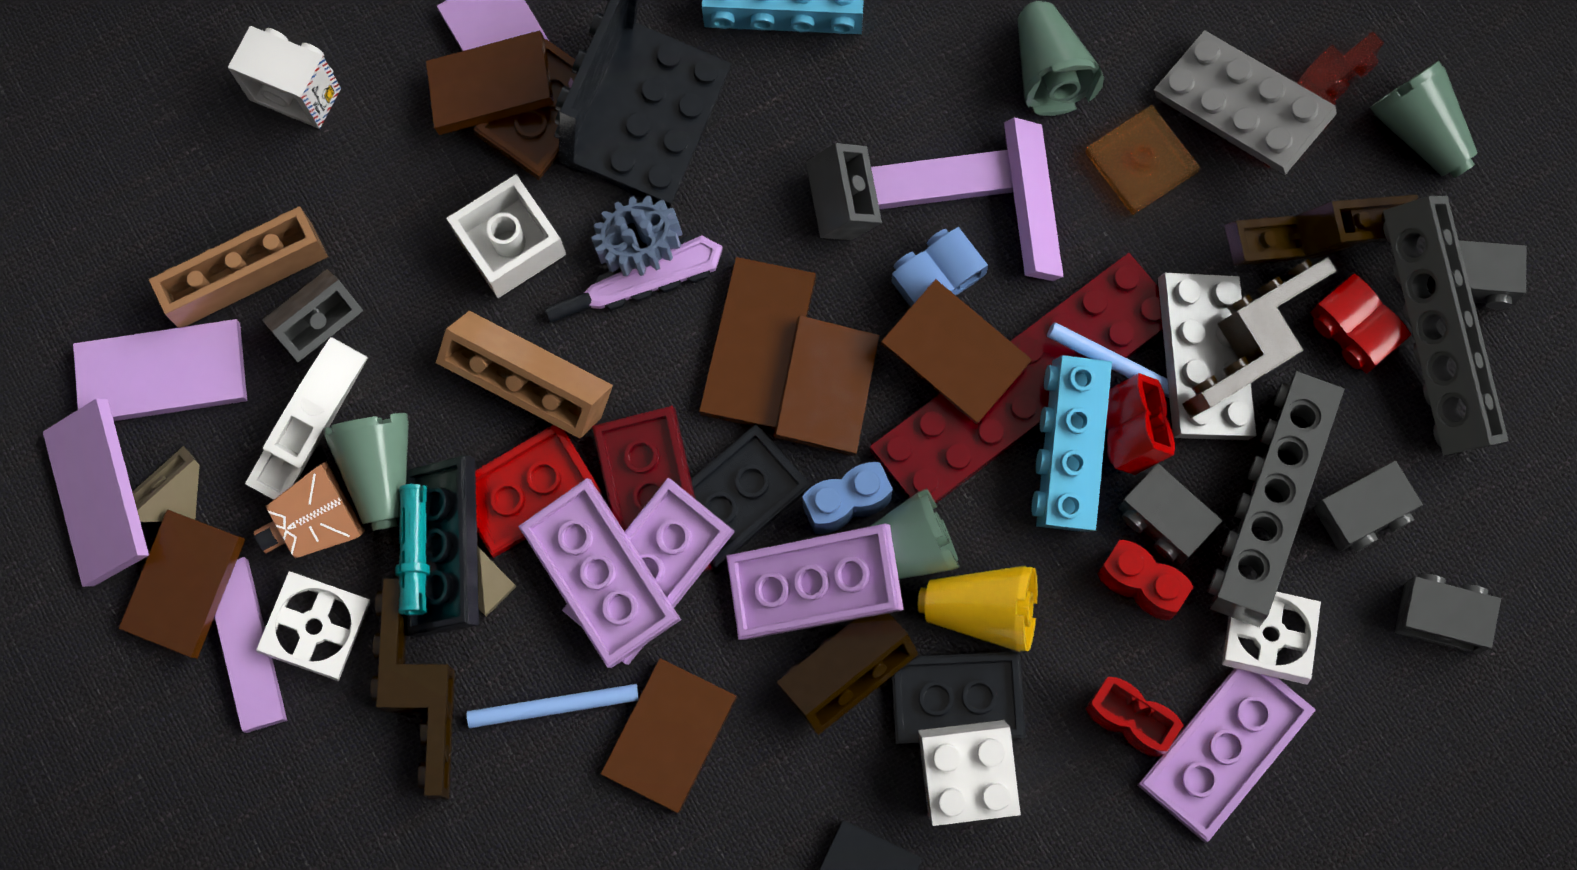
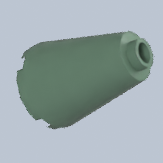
[1017,1,1104,116]
[1370,61,1478,178]
[323,413,409,531]
[870,488,960,579]

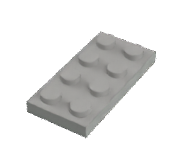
[1154,30,1337,175]
[1158,273,1256,440]

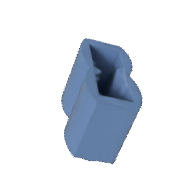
[891,227,988,307]
[802,462,893,534]

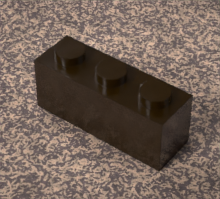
[777,613,919,735]

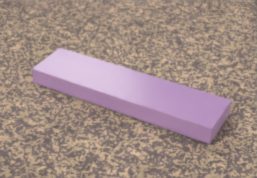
[1004,117,1063,281]
[871,150,1013,209]
[215,557,287,733]

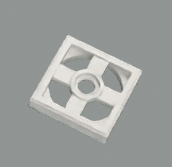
[256,571,370,681]
[1222,592,1321,685]

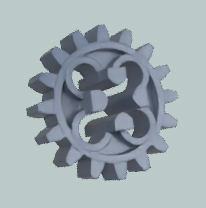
[592,196,682,276]

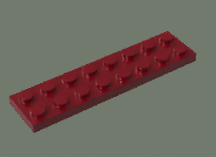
[870,253,1163,503]

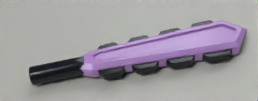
[545,235,723,323]

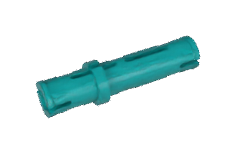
[395,484,430,615]

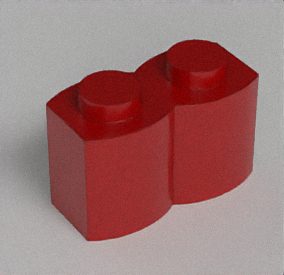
[1311,274,1411,373]
[1106,373,1175,475]
[1098,540,1193,620]
[1086,677,1183,757]

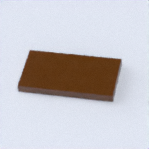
[699,257,816,431]

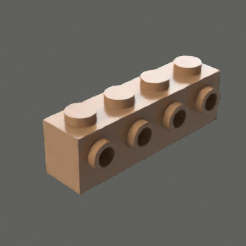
[149,206,328,328]
[436,311,613,439]

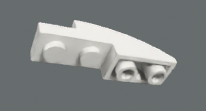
[245,337,368,499]

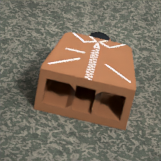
[254,461,365,558]

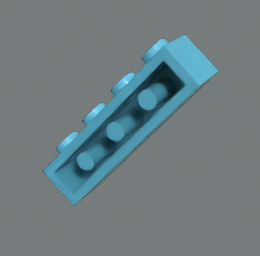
[702,0,864,34]
[1032,355,1112,532]

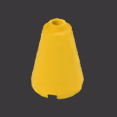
[918,566,1038,652]

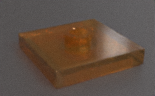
[1085,105,1200,215]

